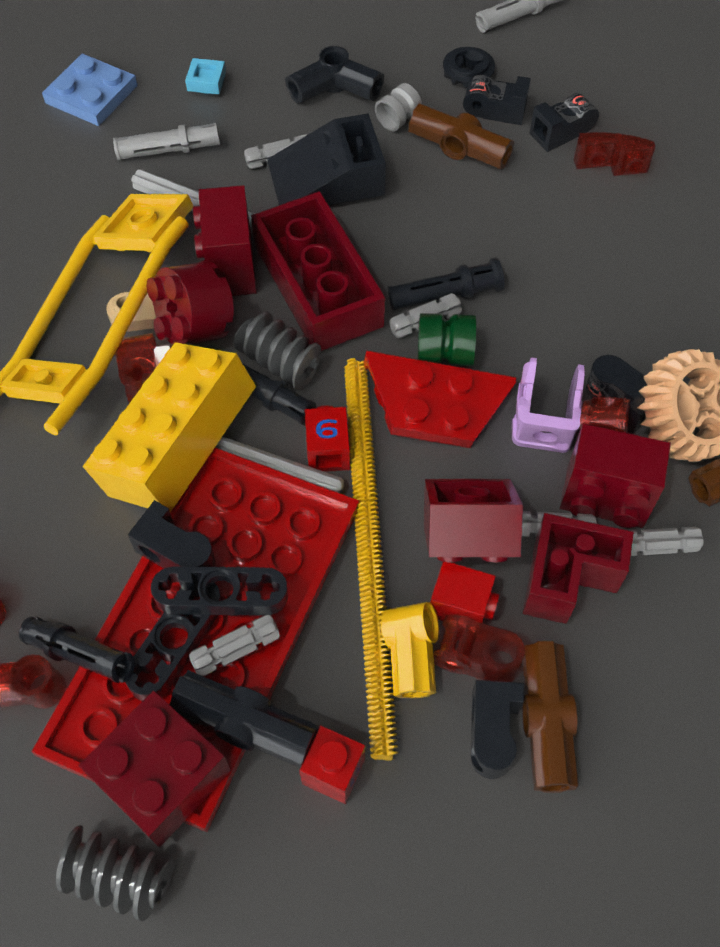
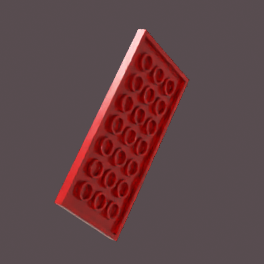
[31,448,359,832]

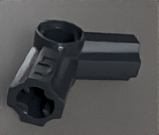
[285,46,384,104]

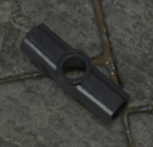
[169,670,319,768]

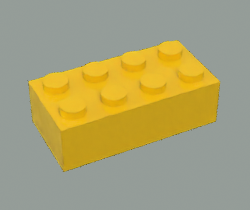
[82,342,256,513]

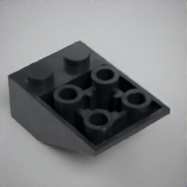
[267,113,386,205]

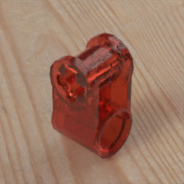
[115,333,157,403]
[580,396,630,433]
[433,614,525,682]

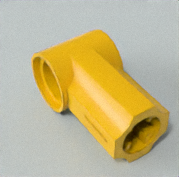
[381,602,439,699]

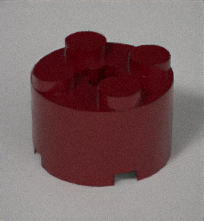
[146,261,234,345]

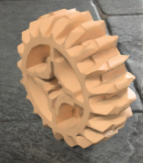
[637,349,720,462]

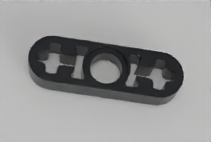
[151,567,288,615]
[125,582,222,701]

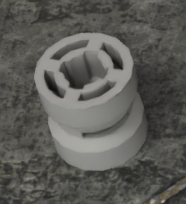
[375,83,422,132]

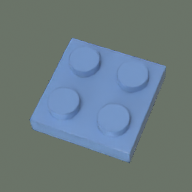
[42,53,138,126]

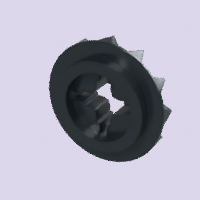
[443,47,495,88]

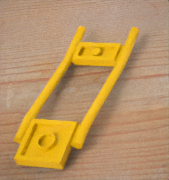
[0,194,193,435]

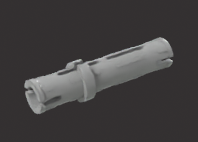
[475,0,563,33]
[113,122,220,161]

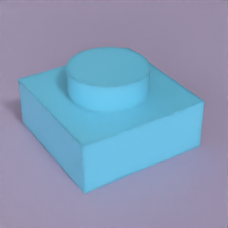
[185,58,226,94]

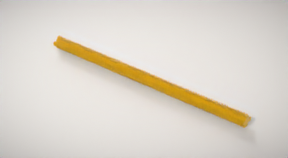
[344,358,398,761]

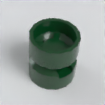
[418,313,476,366]

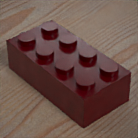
[251,191,385,351]

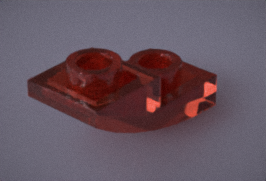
[573,132,656,176]

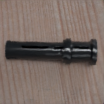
[388,257,505,311]

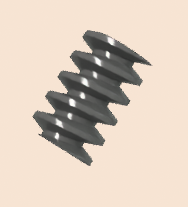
[234,311,321,391]
[56,825,175,922]

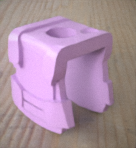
[511,358,589,453]

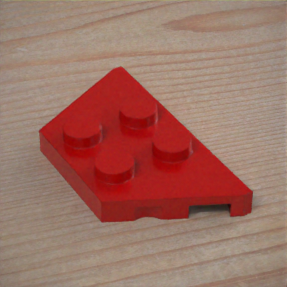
[363,350,516,448]

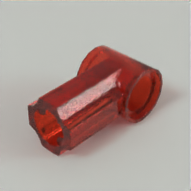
[0,654,66,709]

